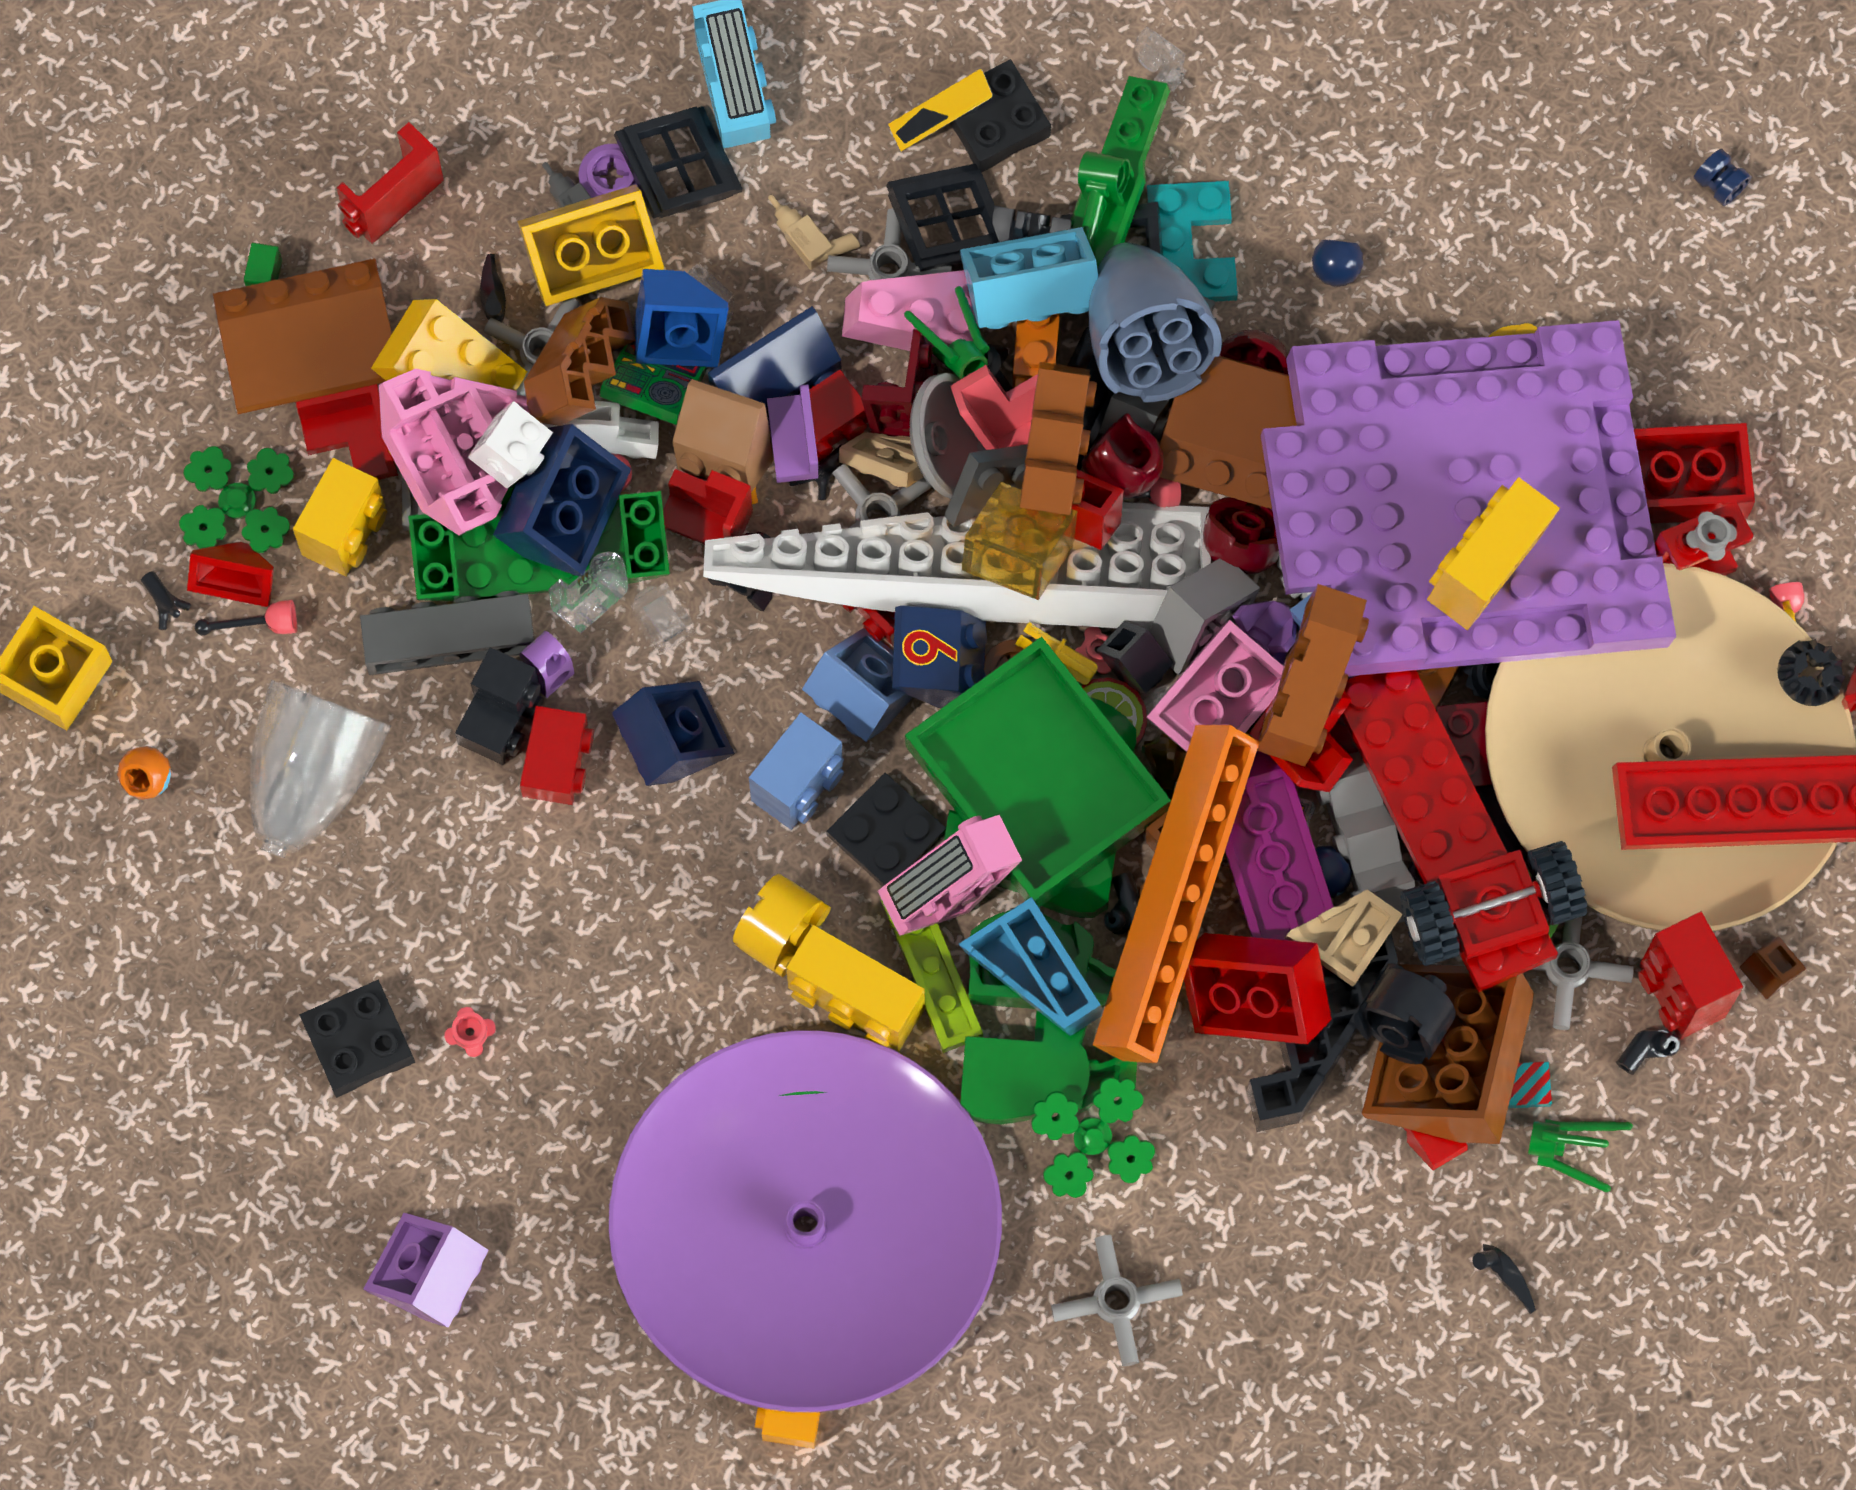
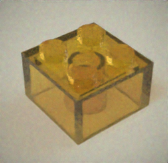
[962,482,1078,600]

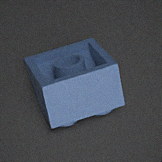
[802,628,913,742]

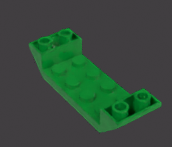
[408,491,670,601]

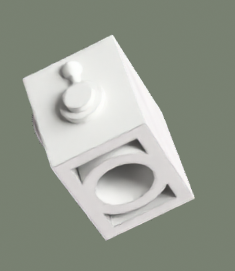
[468,401,553,488]

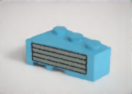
[692,0,776,148]

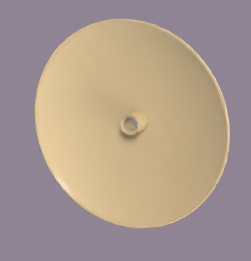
[1485,563,1856,931]

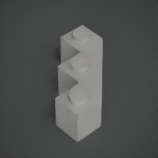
[1315,751,1415,923]

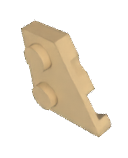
[1284,889,1403,986]

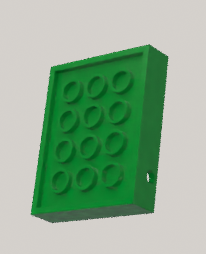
[905,636,1171,907]

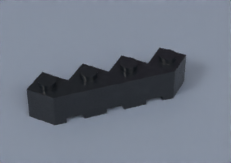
[1247,932,1398,1132]

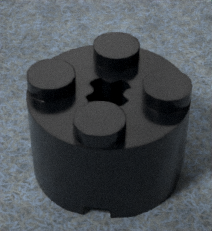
[1354,963,1456,1065]

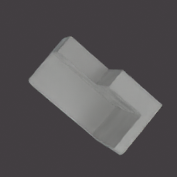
[1149,558,1260,675]

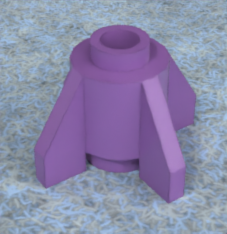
[1233,601,1297,666]

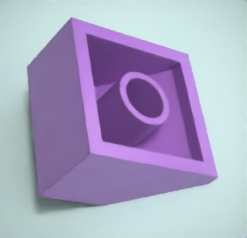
[363,1213,489,1327]

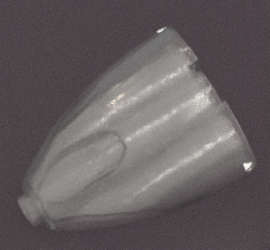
[249,679,391,858]

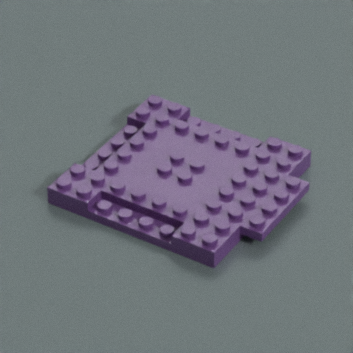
[1261,320,1676,676]

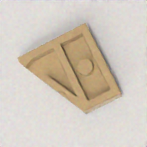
[839,432,924,488]

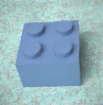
[749,712,844,830]

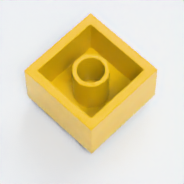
[293,458,387,576]
[0,606,113,731]

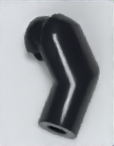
[1104,872,1140,935]
[1616,1029,1680,1075]

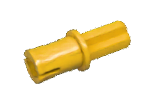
[1015,621,1098,685]

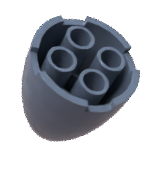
[1089,242,1222,402]

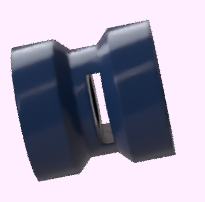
[1694,149,1752,206]

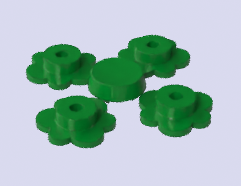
[179,446,294,553]
[1031,1077,1155,1198]

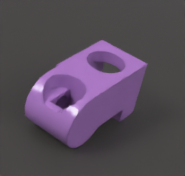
[519,631,575,698]

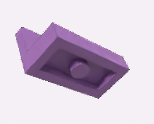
[767,384,818,483]

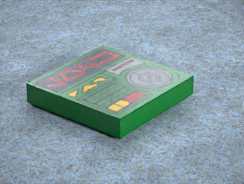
[599,342,707,425]

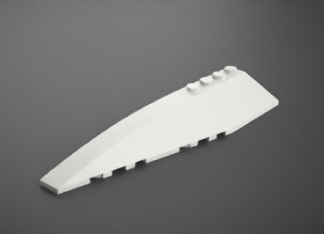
[703,502,1211,630]

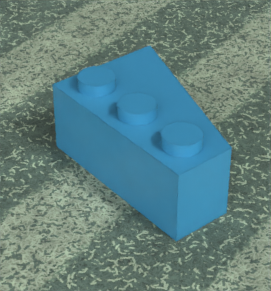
[959,897,1104,1036]

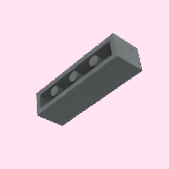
[360,591,535,675]

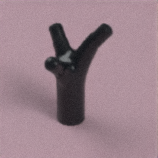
[789,444,843,501]
[141,571,191,630]

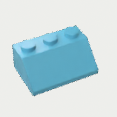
[960,227,1098,329]

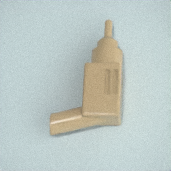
[768,195,861,270]

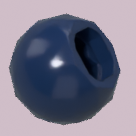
[1312,240,1363,287]
[1315,846,1352,899]

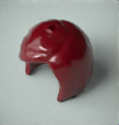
[1082,413,1164,499]

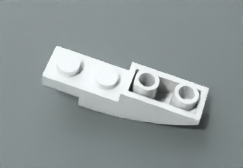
[542,401,659,459]

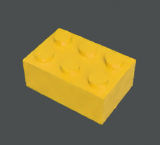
[517,184,664,306]
[371,299,528,391]
[1427,477,1560,631]
[786,925,925,1052]

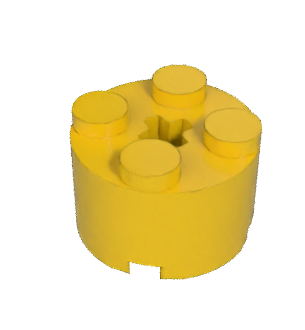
[733,874,831,977]

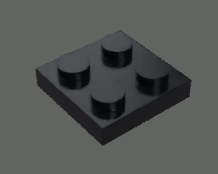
[826,772,946,887]

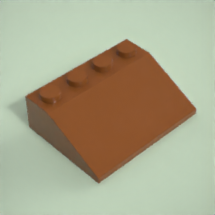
[213,258,392,414]
[1160,356,1297,509]
[1362,964,1534,1144]

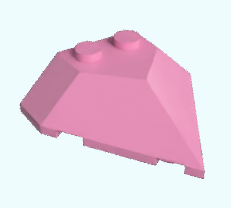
[379,369,530,535]

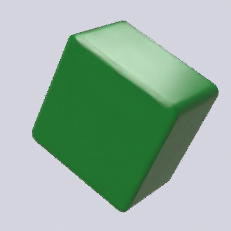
[244,242,282,286]

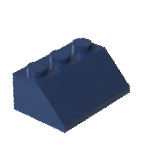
[708,306,842,425]
[493,424,631,576]

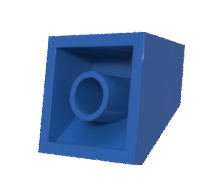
[633,269,729,367]

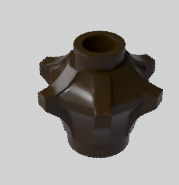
[1141,731,1187,790]

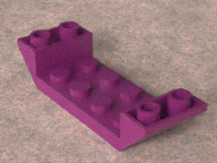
[1225,751,1334,977]

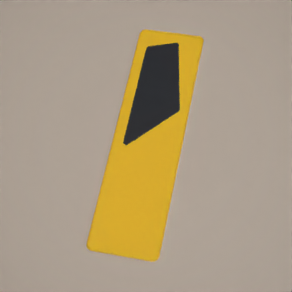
[888,69,992,152]

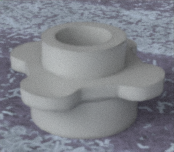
[1686,512,1737,561]

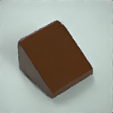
[1740,936,1806,999]

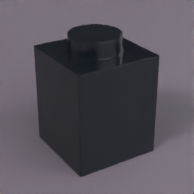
[1097,620,1174,694]

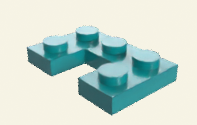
[1146,181,1238,302]

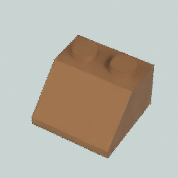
[673,379,774,492]

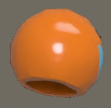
[117,746,172,800]

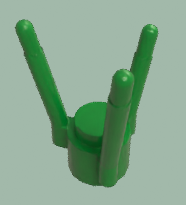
[904,286,990,380]
[1528,1119,1633,1193]

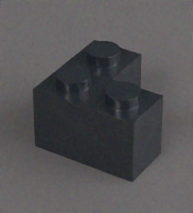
[455,647,544,765]

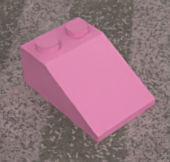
[1146,620,1284,752]

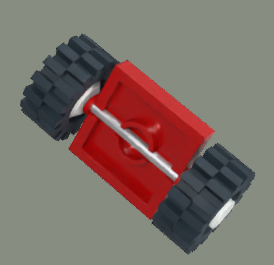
[1400,841,1587,966]

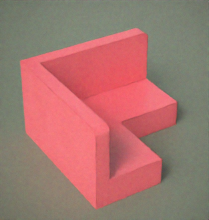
[950,365,1038,450]

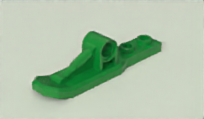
[1071,76,1170,268]

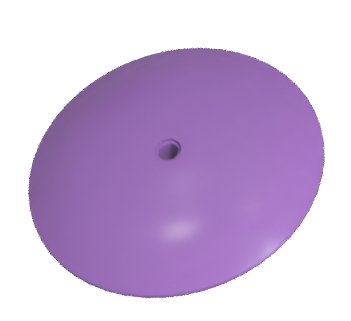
[609,1031,1002,1412]

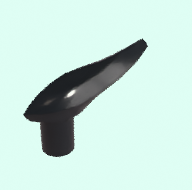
[480,254,506,323]
[1472,1244,1536,1314]

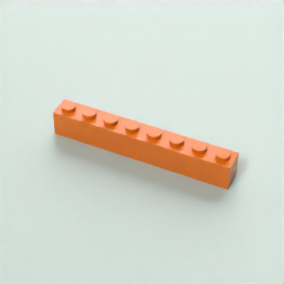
[1093,725,1259,1063]

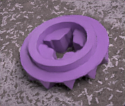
[579,144,638,198]

